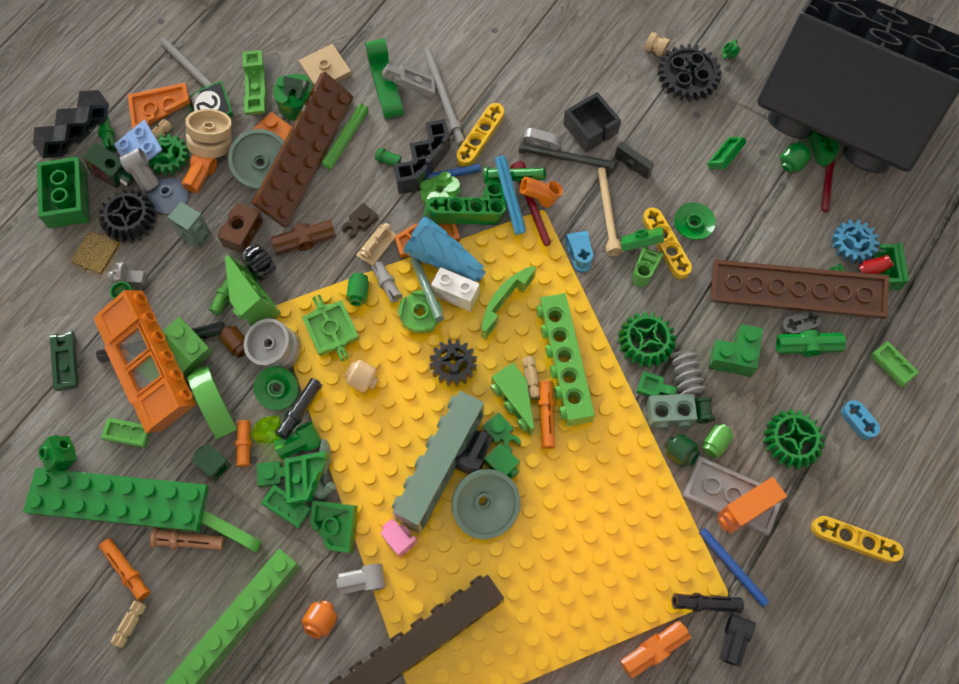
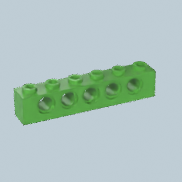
[536,293,595,427]

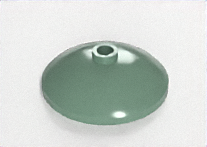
[228,129,284,189]
[451,469,521,539]

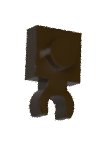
[342,203,379,239]

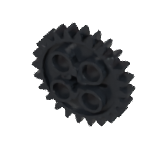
[657,44,722,102]

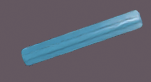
[495,155,526,235]

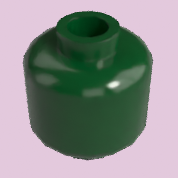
[665,434,700,468]

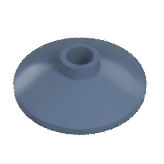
[148,178,189,214]

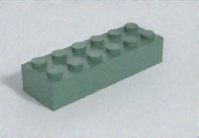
[392,391,484,534]

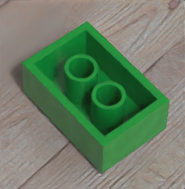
[37,157,90,229]

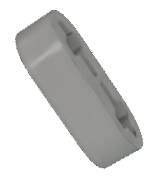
[523,128,562,150]

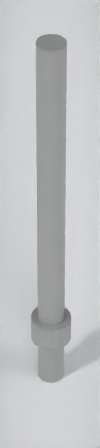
[424,47,465,145]

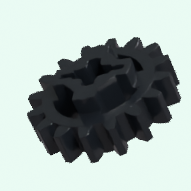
[429,339,477,387]

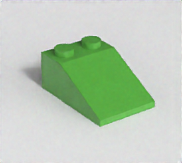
[225,255,281,326]
[137,317,214,382]

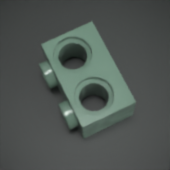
[168,202,211,249]
[646,394,697,430]

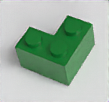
[708,324,763,377]

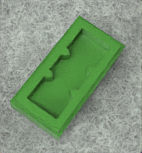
[870,341,919,388]
[101,417,151,449]

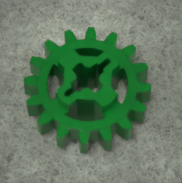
[148,133,190,176]

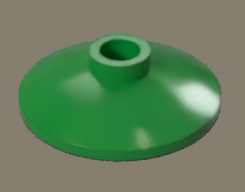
[674,202,716,240]
[254,366,298,410]

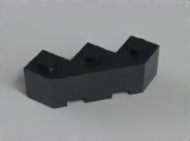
[33,90,109,159]
[393,119,450,194]

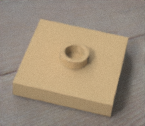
[299,44,352,86]

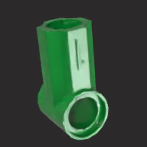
[274,421,322,459]

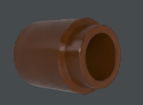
[219,326,246,358]

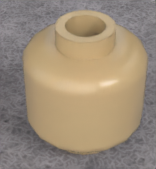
[344,360,378,393]

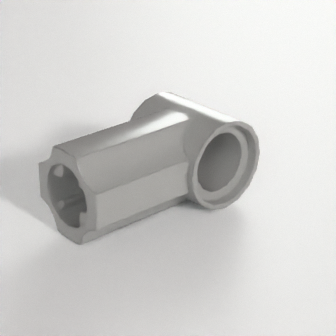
[120,148,159,192]
[336,564,386,594]

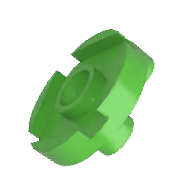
[420,172,461,206]
[398,290,442,333]

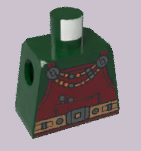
[83,142,135,188]

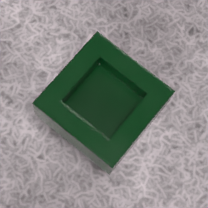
[282,76,309,99]

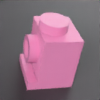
[380,519,418,558]

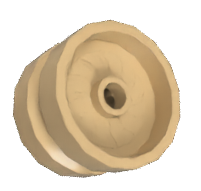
[186,109,232,158]

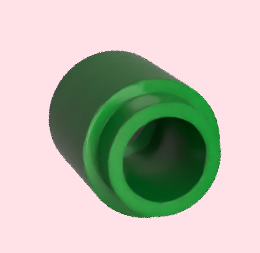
[346,273,370,306]

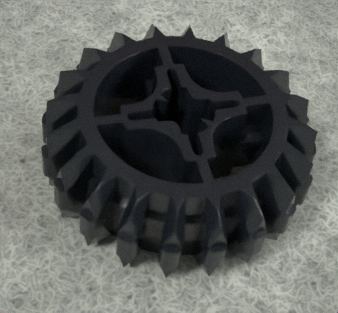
[98,189,157,244]

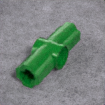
[775,330,846,357]

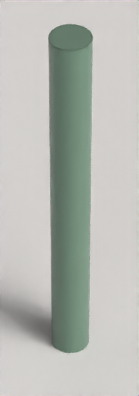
[410,257,444,322]

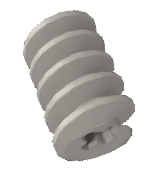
[670,350,706,397]

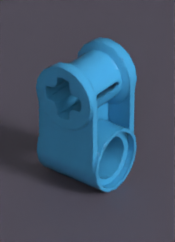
[566,231,593,273]

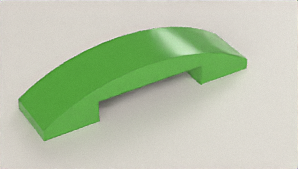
[242,50,266,115]
[482,266,536,340]

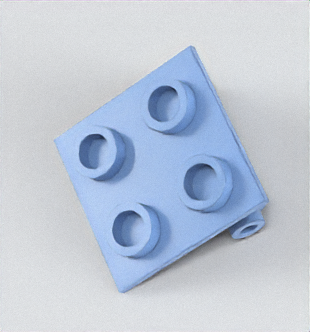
[114,120,162,174]

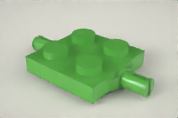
[302,295,359,361]

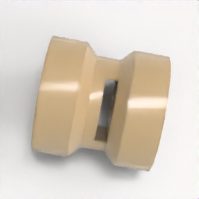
[644,32,670,58]

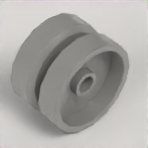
[244,318,301,370]

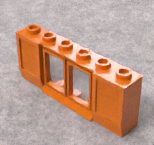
[93,290,197,433]

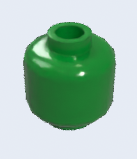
[780,142,811,173]

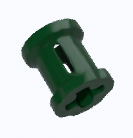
[695,397,716,424]

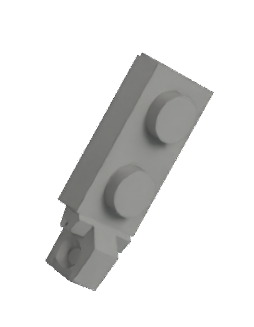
[382,64,435,98]

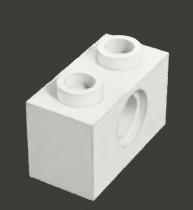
[431,267,480,312]

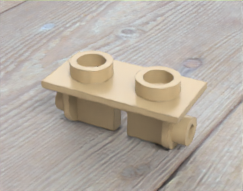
[356,223,397,266]

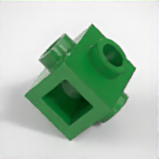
[38,435,77,473]

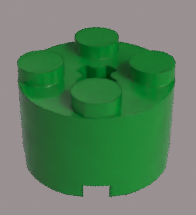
[273,74,313,121]

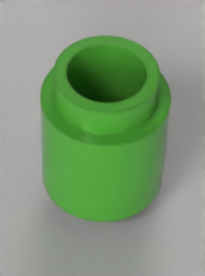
[702,424,734,459]

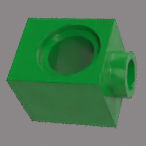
[484,443,520,480]

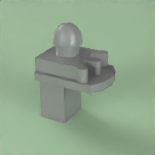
[107,262,147,287]

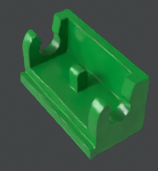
[873,243,909,290]

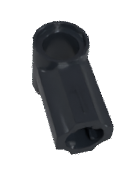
[455,430,493,475]
[719,613,756,667]

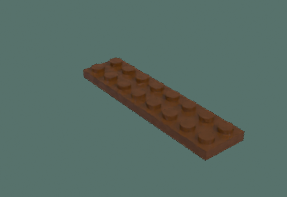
[251,72,354,227]
[710,259,889,319]

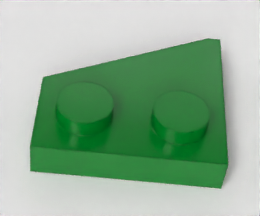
[284,451,329,505]

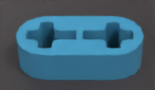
[841,400,880,440]

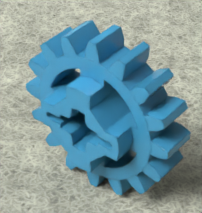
[831,219,880,264]

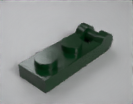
[50,331,79,392]

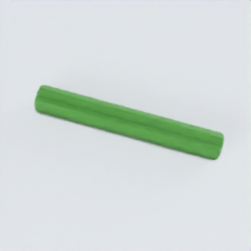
[322,104,369,170]

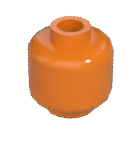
[302,601,338,639]

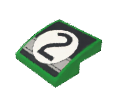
[188,80,234,117]

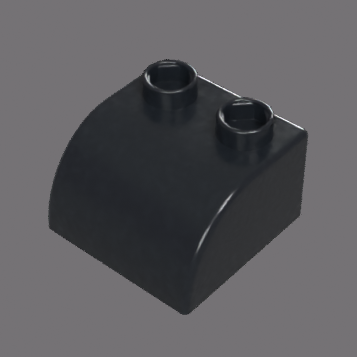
[757,0,959,174]

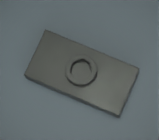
[615,142,654,179]

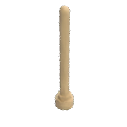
[598,167,623,256]

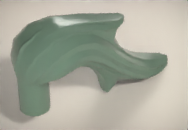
[313,439,336,500]

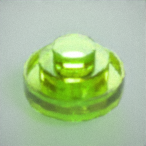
[251,415,282,444]

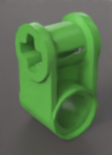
[632,246,664,288]

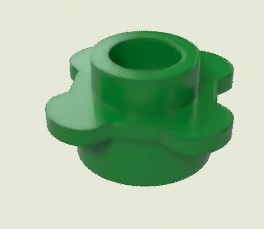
[722,39,741,60]

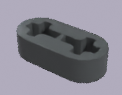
[780,311,822,334]

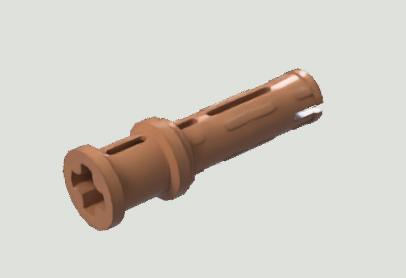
[150,528,225,551]

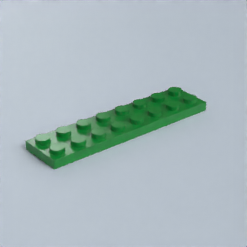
[23,468,209,532]

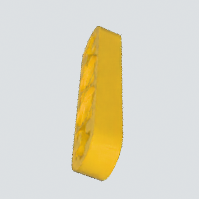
[456,103,504,167]
[642,207,692,280]
[811,516,904,563]

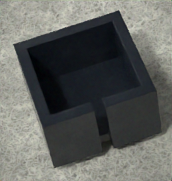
[563,92,621,152]

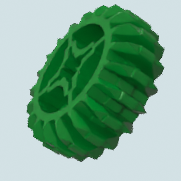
[617,311,677,369]
[763,409,825,470]

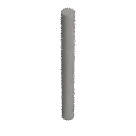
[160,37,212,87]

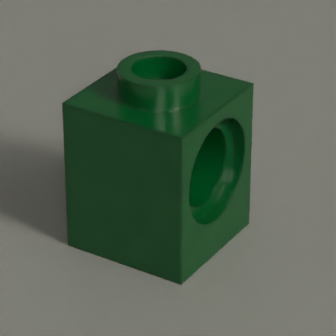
[191,443,232,482]

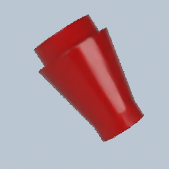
[858,255,894,275]

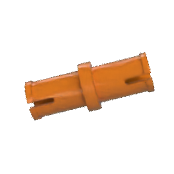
[234,420,253,467]

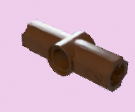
[271,219,336,255]

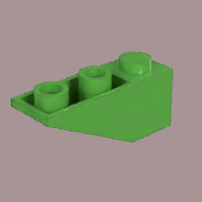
[490,362,534,436]

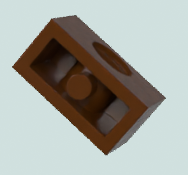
[218,202,263,253]

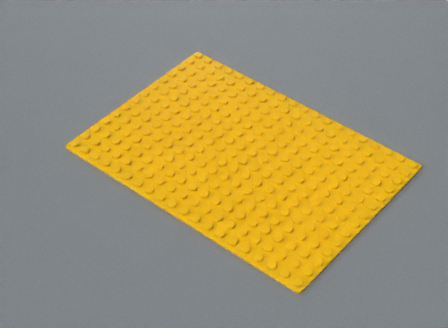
[276,210,728,684]

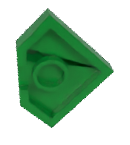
[310,500,358,553]

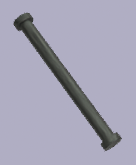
[519,141,615,172]

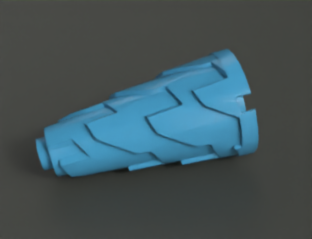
[403,216,486,282]

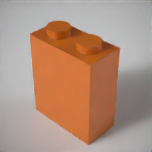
[717,477,787,535]

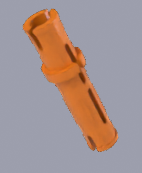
[538,380,556,449]
[99,538,151,601]

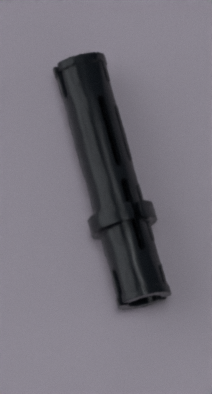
[275,378,323,440]
[671,593,744,613]

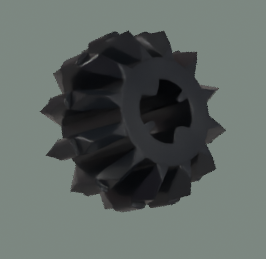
[241,244,276,280]

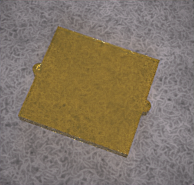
[71,231,120,275]

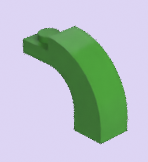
[187,365,237,439]

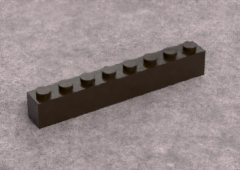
[328,574,505,684]

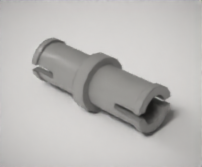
[371,261,402,303]

